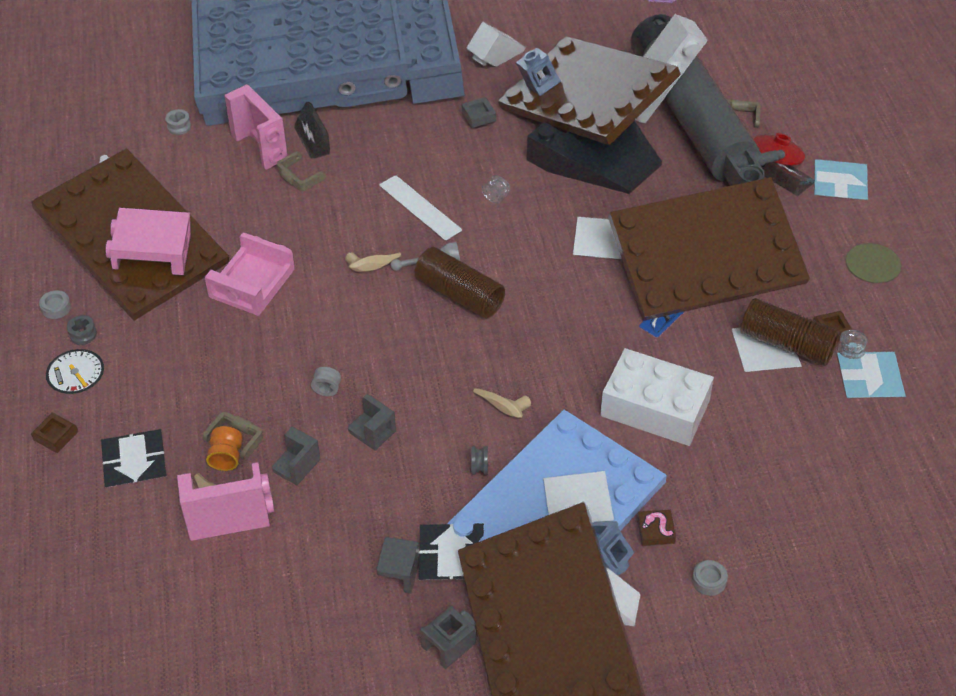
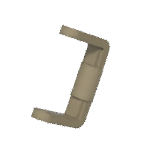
[727,99,761,128]
[277,151,326,191]
[203,412,263,460]

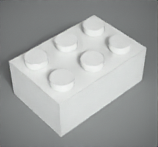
[600,348,714,446]

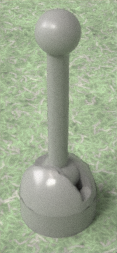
[391,242,460,271]

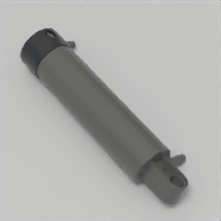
[630,14,785,186]

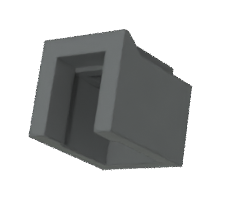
[420,606,476,669]

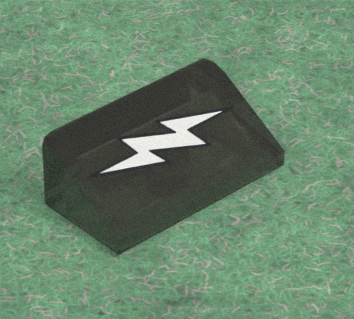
[294,102,330,159]
[761,162,815,196]

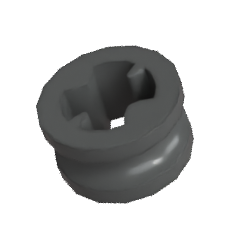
[67,315,97,345]
[471,446,488,475]

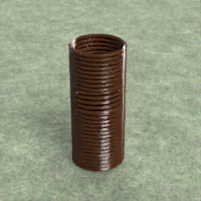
[414,247,505,319]
[740,298,840,366]

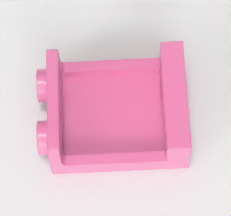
[224,84,287,170]
[106,208,191,275]
[205,232,295,316]
[177,462,274,541]

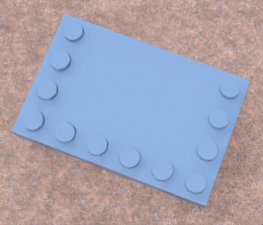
[447,409,667,542]

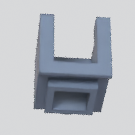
[516,48,561,96]
[593,521,635,575]

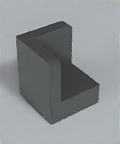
[348,394,396,451]
[272,427,320,486]
[376,537,419,593]

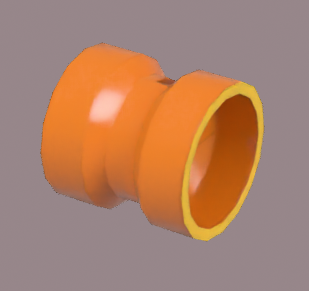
[206,426,243,471]

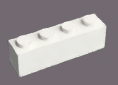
[636,14,708,123]

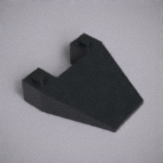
[527,121,662,194]

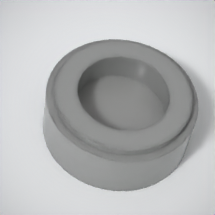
[39,290,71,319]
[692,560,728,596]

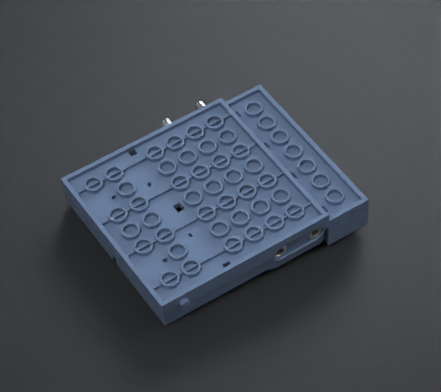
[192,0,465,126]

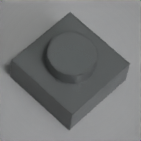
[462,97,496,128]

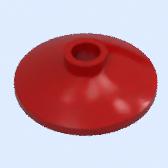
[753,133,805,165]

